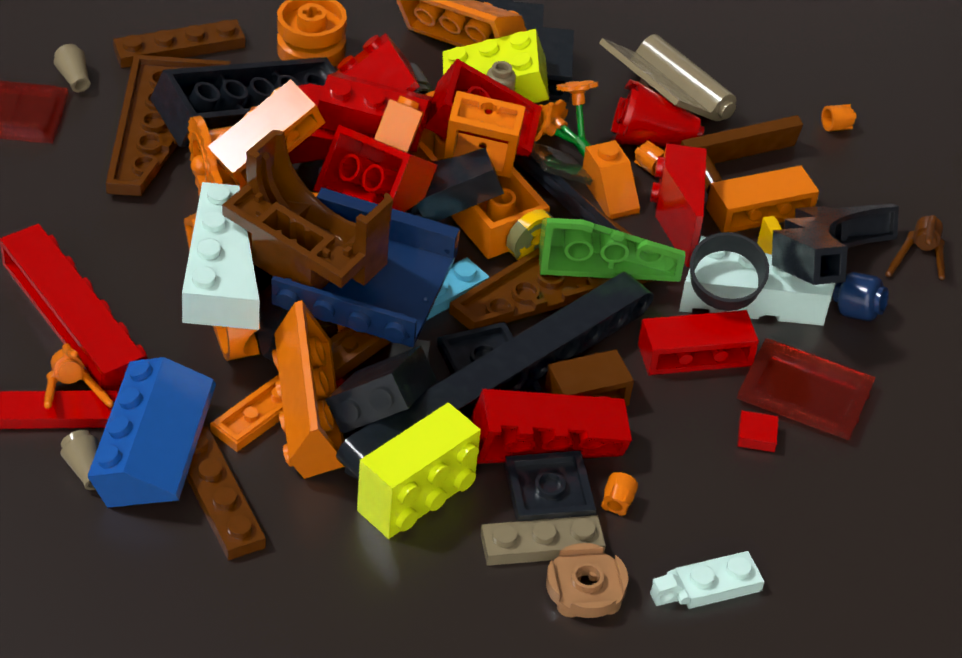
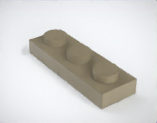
[480,515,606,566]

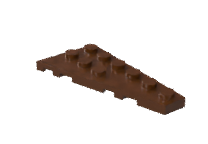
[106,55,231,196]
[449,211,654,330]

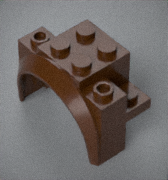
[222,129,393,290]

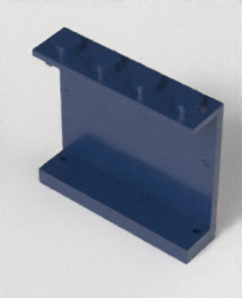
[272,188,460,347]

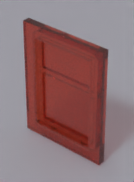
[0,81,69,144]
[737,338,876,440]

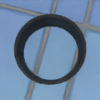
[690,232,769,311]

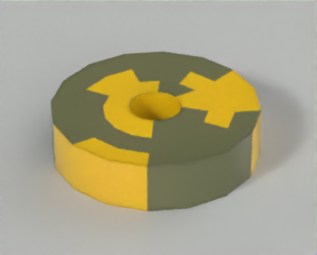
[506,209,554,260]

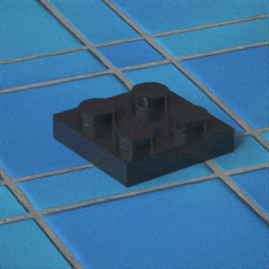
[504,450,596,522]

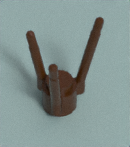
[885,215,945,280]

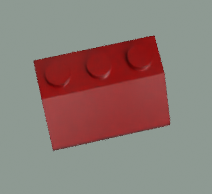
[318,72,434,152]
[313,125,438,212]

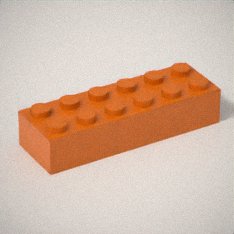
[408,91,550,259]

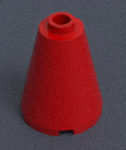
[610,79,704,147]

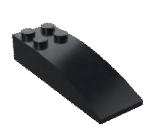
[150,57,336,147]

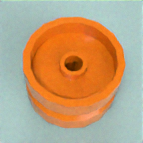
[277,0,347,67]

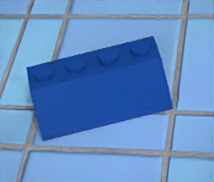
[87,357,216,508]

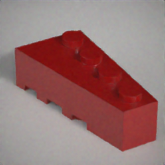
[470,389,632,464]

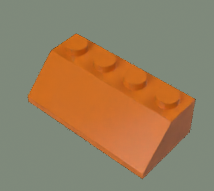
[396,0,527,47]
[272,300,344,479]

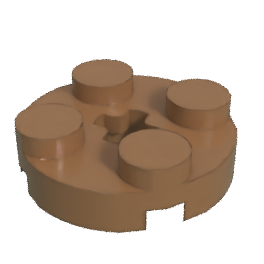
[546,543,628,618]

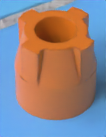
[821,104,856,131]
[634,140,665,176]
[601,472,638,516]

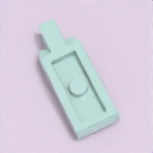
[650,551,765,609]

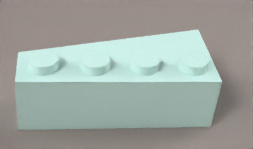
[182,182,260,330]
[679,236,835,326]

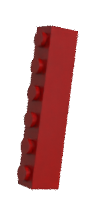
[0,223,148,390]

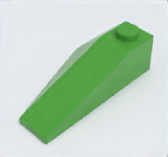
[539,218,686,282]

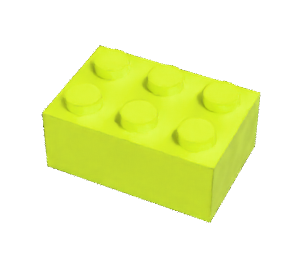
[443,29,549,103]
[357,402,481,539]

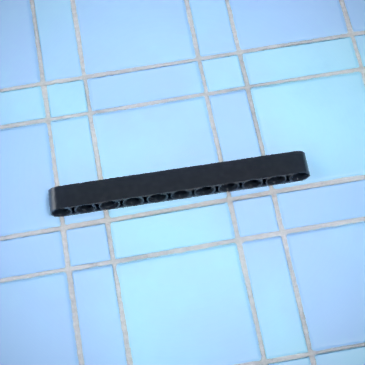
[336,272,654,479]

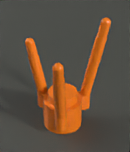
[44,343,114,409]

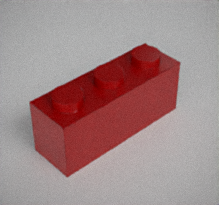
[638,310,759,375]

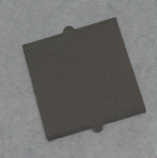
[530,143,593,185]

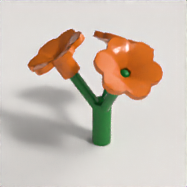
[534,80,598,157]

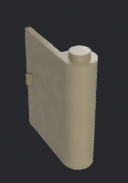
[599,34,736,121]

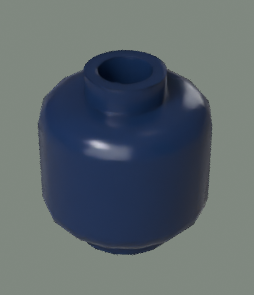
[833,272,889,321]

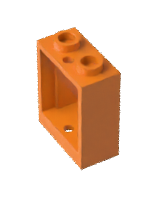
[444,91,526,178]

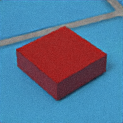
[737,410,778,452]

